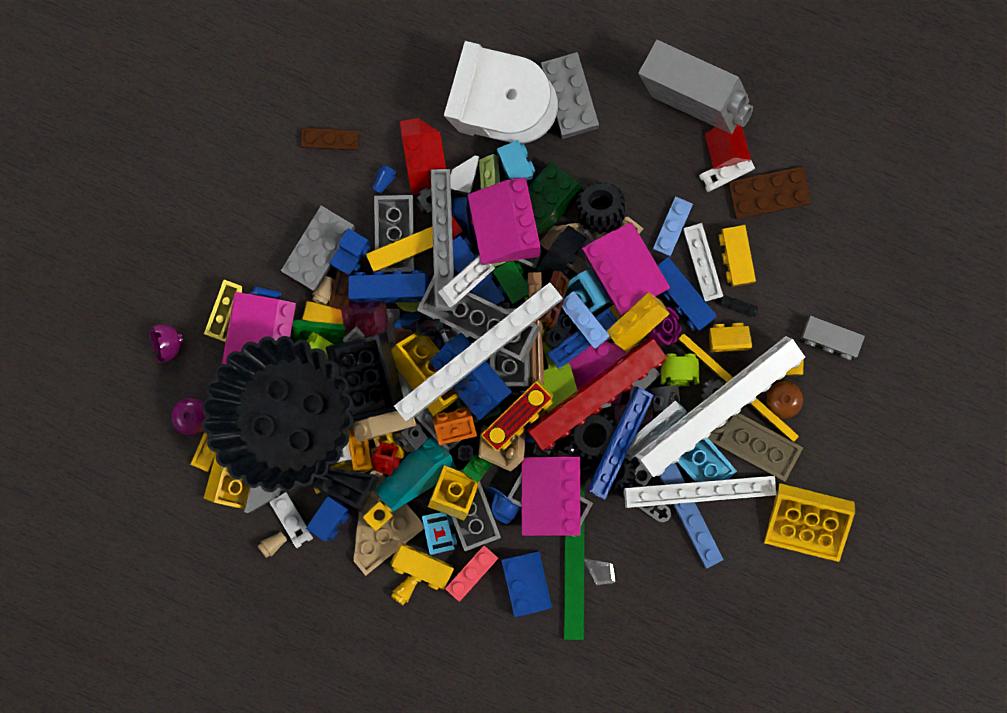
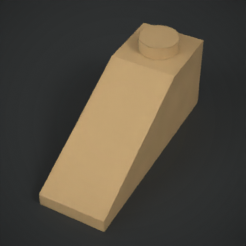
[353,411,416,442]

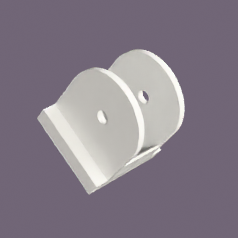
[444,41,558,144]

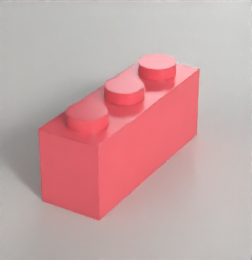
[445,545,498,602]

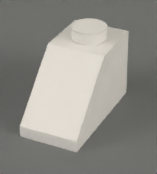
[450,156,479,195]

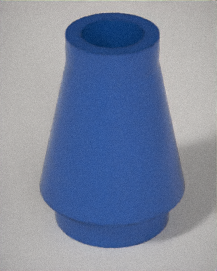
[372,164,397,194]

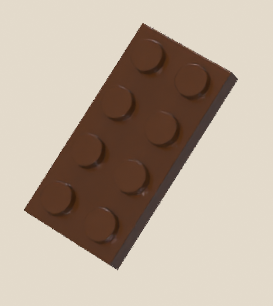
[728,166,812,220]

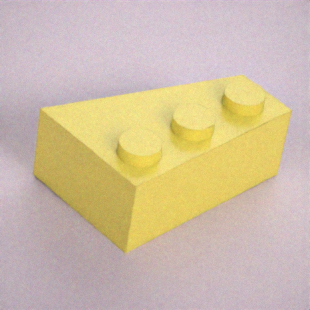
[204,280,242,342]

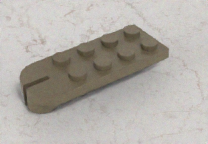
[708,413,803,482]

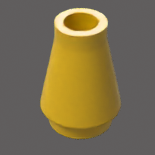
[391,576,418,606]

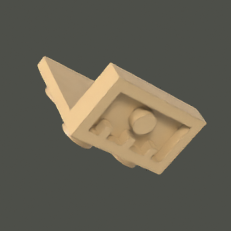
[478,425,526,471]

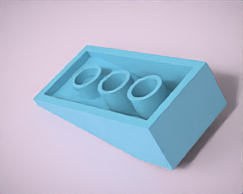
[662,414,737,482]

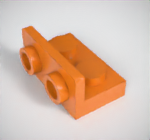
[432,408,477,446]

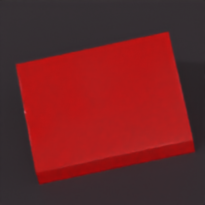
[705,125,751,170]

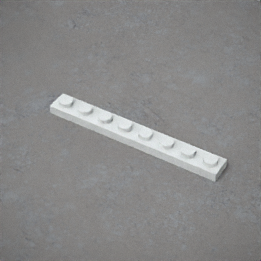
[624,476,776,508]

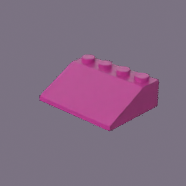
[468,177,540,265]
[582,222,670,317]
[222,292,296,364]
[554,333,633,405]
[522,457,580,536]

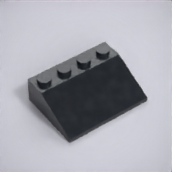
[325,331,404,420]

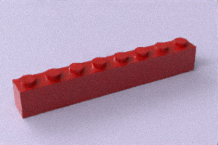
[526,337,667,450]

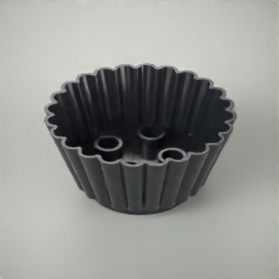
[202,336,353,493]

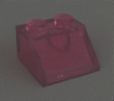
[341,301,388,336]

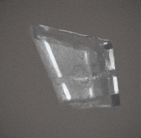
[584,559,616,586]

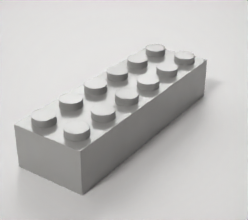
[417,276,541,362]

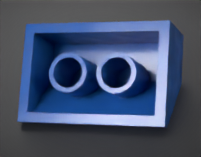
[502,551,552,617]

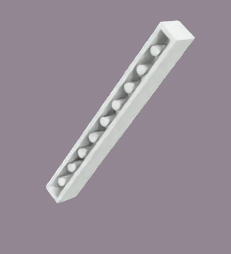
[394,283,563,422]
[635,336,805,477]

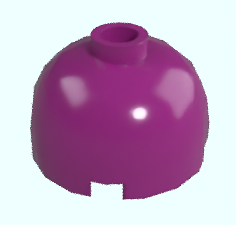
[646,307,681,345]
[150,324,183,363]
[171,398,207,436]

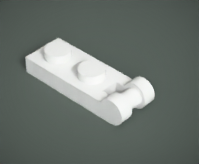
[699,161,755,192]
[270,492,313,548]

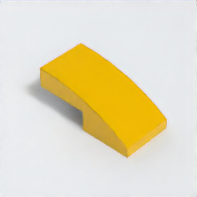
[302,301,346,325]

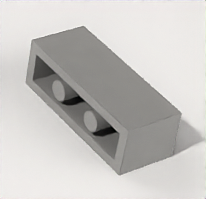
[800,316,865,361]

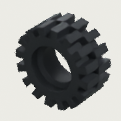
[610,458,636,492]

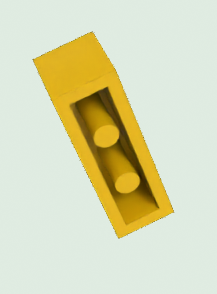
[719,225,756,287]
[607,292,670,352]
[390,542,454,590]

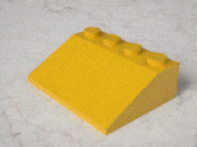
[764,483,855,562]

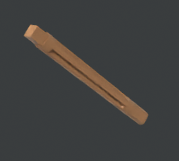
[528,272,545,418]

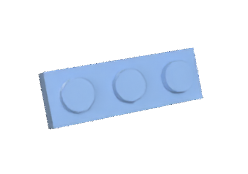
[653,197,693,257]
[562,291,610,349]

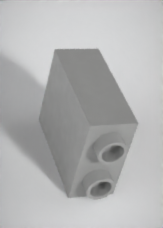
[638,40,753,134]

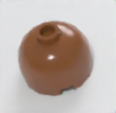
[765,381,804,419]

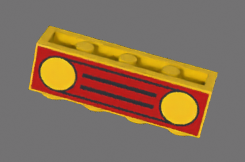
[481,379,554,452]

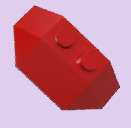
[400,118,446,196]

